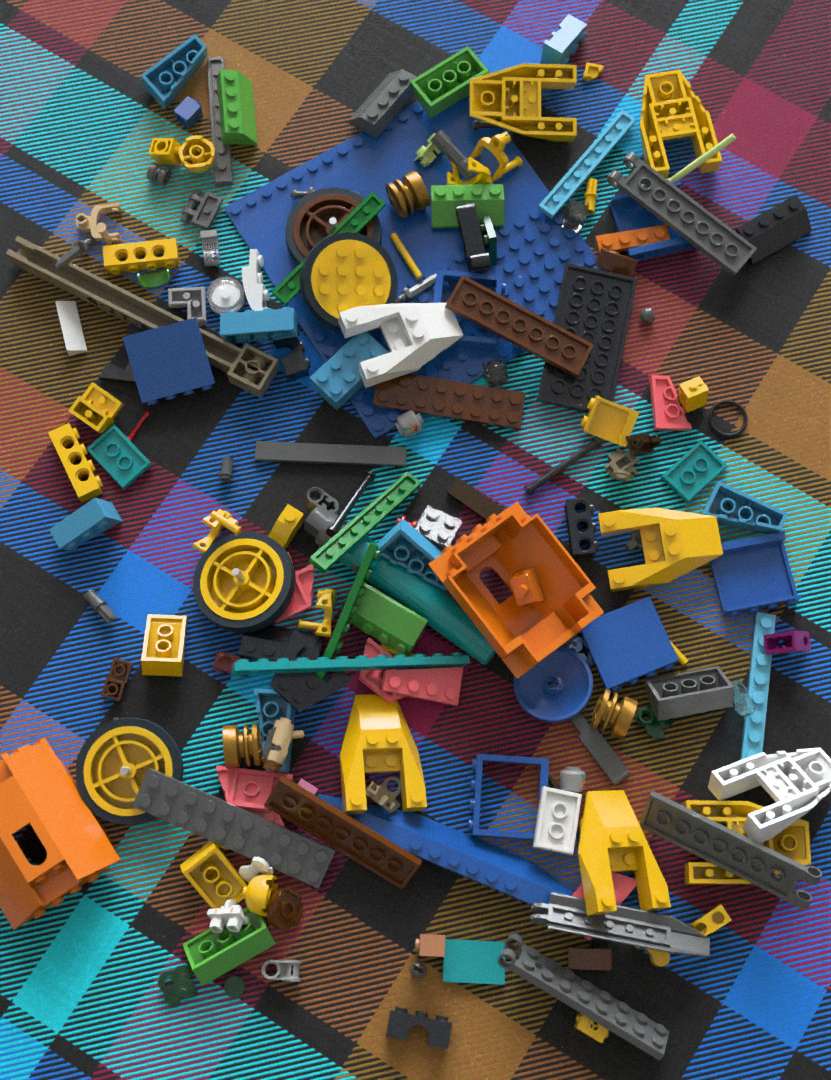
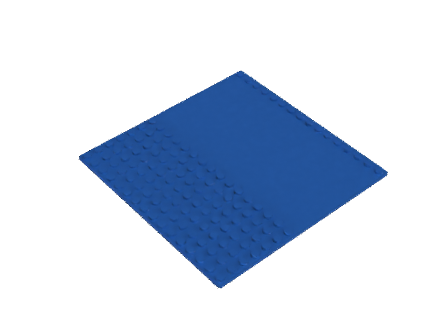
[224,95,606,438]

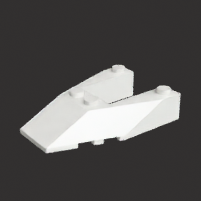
[338,303,463,388]
[708,748,831,843]

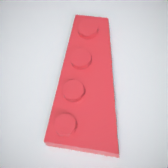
[381,667,463,706]

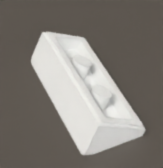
[55,301,87,356]

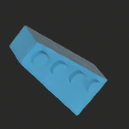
[140,34,207,110]
[220,307,298,346]
[702,481,789,534]
[377,519,447,591]
[254,689,295,774]

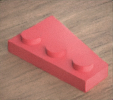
[649,375,692,431]

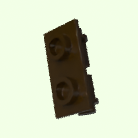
[626,435,661,455]

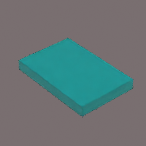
[86,424,152,490]
[661,440,728,504]
[443,939,506,985]

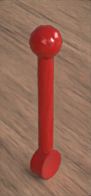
[127,410,150,442]

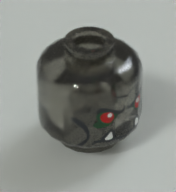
[483,360,508,388]

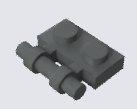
[180,189,223,230]

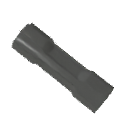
[430,129,476,180]

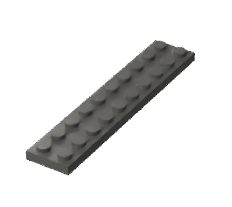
[132,768,335,889]

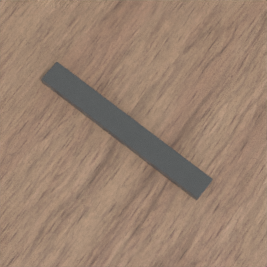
[207,57,233,186]
[255,441,407,467]

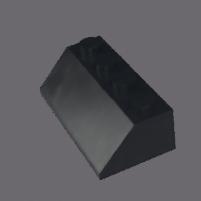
[735,194,812,266]
[238,625,325,673]

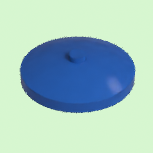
[514,646,593,723]

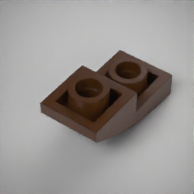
[595,248,638,277]
[101,657,134,701]
[568,947,613,970]

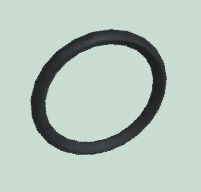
[708,400,748,437]

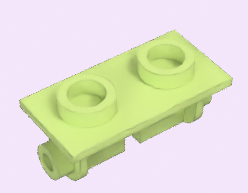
[414,133,441,167]

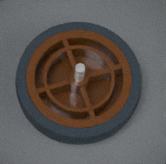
[285,187,382,266]

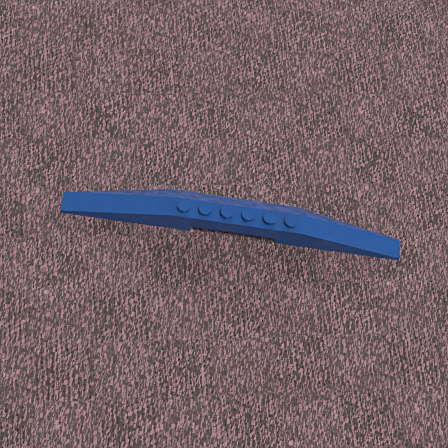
[317,794,575,906]

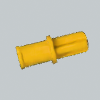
[583,178,598,215]

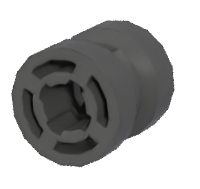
[146,162,171,186]

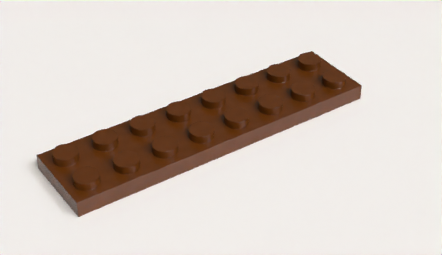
[445,275,594,378]
[372,374,526,430]
[264,775,422,890]

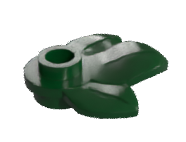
[635,703,675,739]
[158,965,197,1007]

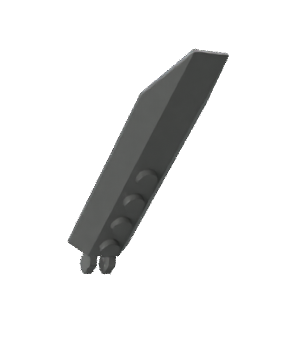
[530,892,710,957]

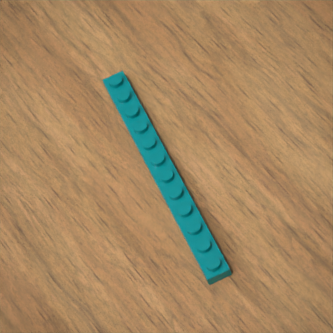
[231,653,470,675]

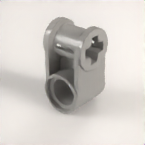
[262,960,302,982]

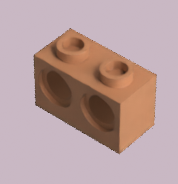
[415,934,445,957]

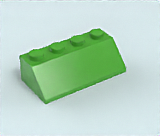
[410,46,489,118]
[217,69,258,146]
[430,184,504,229]
[348,583,428,657]
[183,908,276,986]

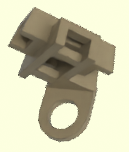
[604,447,640,482]
[366,776,401,813]

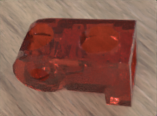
[213,651,252,677]

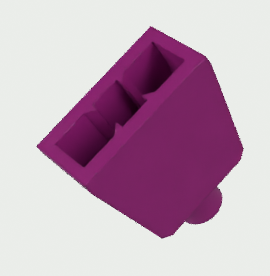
[763,631,811,654]

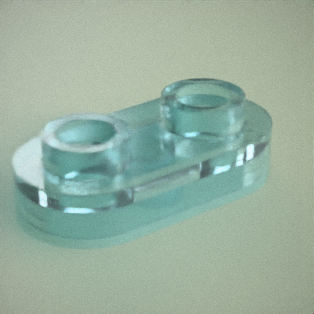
[732,680,755,717]

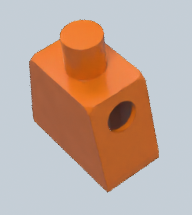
[510,566,545,607]

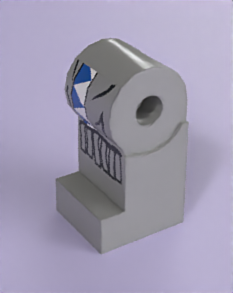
[200,229,220,267]

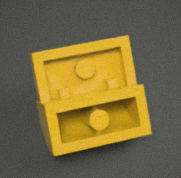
[69,382,124,433]

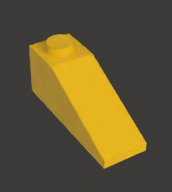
[268,504,305,549]

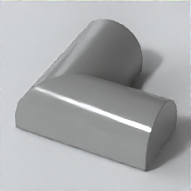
[168,287,207,326]

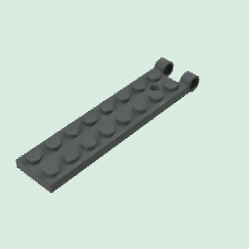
[607,152,757,276]
[639,791,822,910]
[498,933,670,1060]

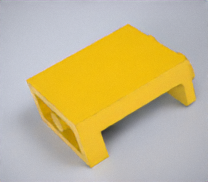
[580,396,639,447]

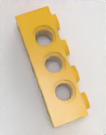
[102,238,180,275]
[48,423,103,503]

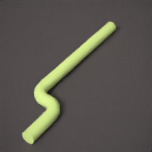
[641,133,736,188]

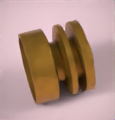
[385,171,431,219]
[591,689,638,740]
[223,723,263,768]

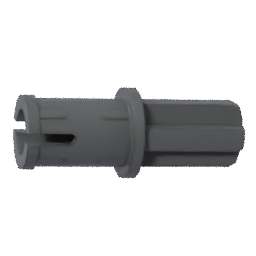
[84,589,116,624]

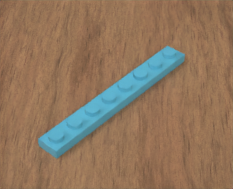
[538,110,636,219]
[740,612,776,760]

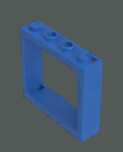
[433,269,506,351]
[468,754,549,841]

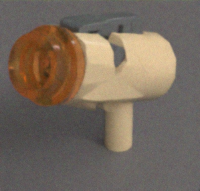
[262,717,304,772]

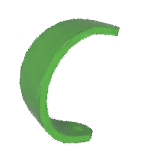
[137,269,170,288]

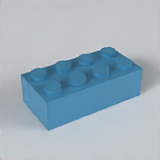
[309,331,389,410]

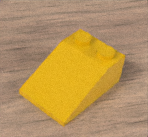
[141,614,187,676]
[180,841,248,909]

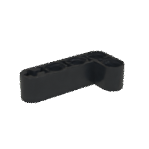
[455,203,491,273]

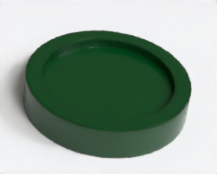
[224,976,245,997]

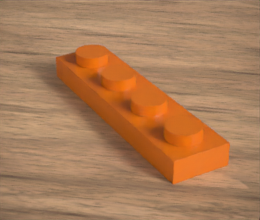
[595,225,670,254]

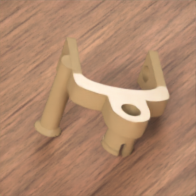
[76,202,122,245]

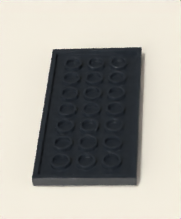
[537,262,637,413]

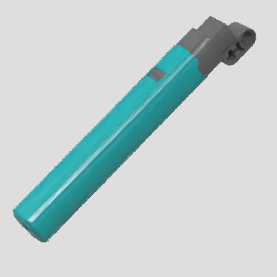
[304,487,497,665]

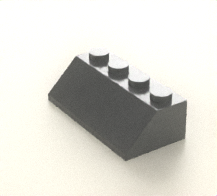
[348,69,417,138]
[645,666,734,721]

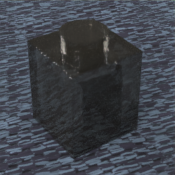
[562,200,587,233]

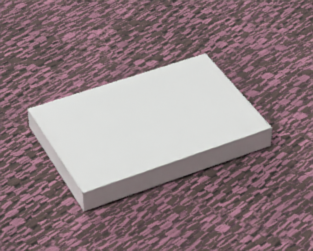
[533,786,582,855]

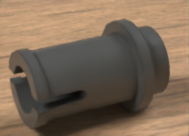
[218,457,234,482]

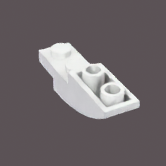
[242,249,270,311]

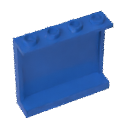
[609,182,696,261]
[123,317,216,405]
[709,531,802,617]
[578,596,679,693]

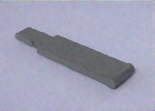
[570,713,631,786]

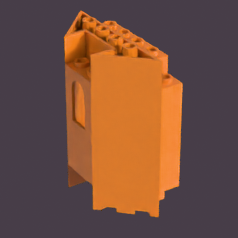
[428,502,604,679]
[0,738,120,930]

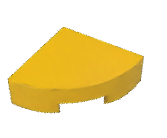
[582,62,604,81]

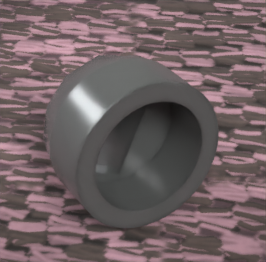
[640,307,655,323]
[410,961,427,978]

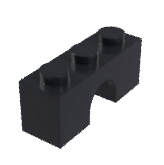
[273,331,311,382]
[386,1007,452,1049]

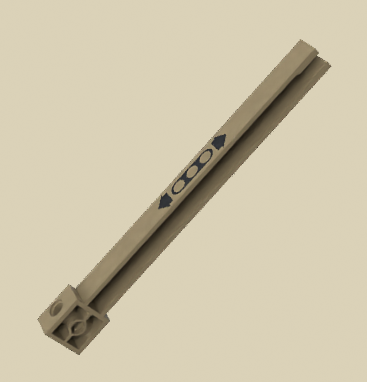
[6,236,280,399]

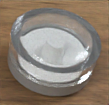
[207,277,245,315]

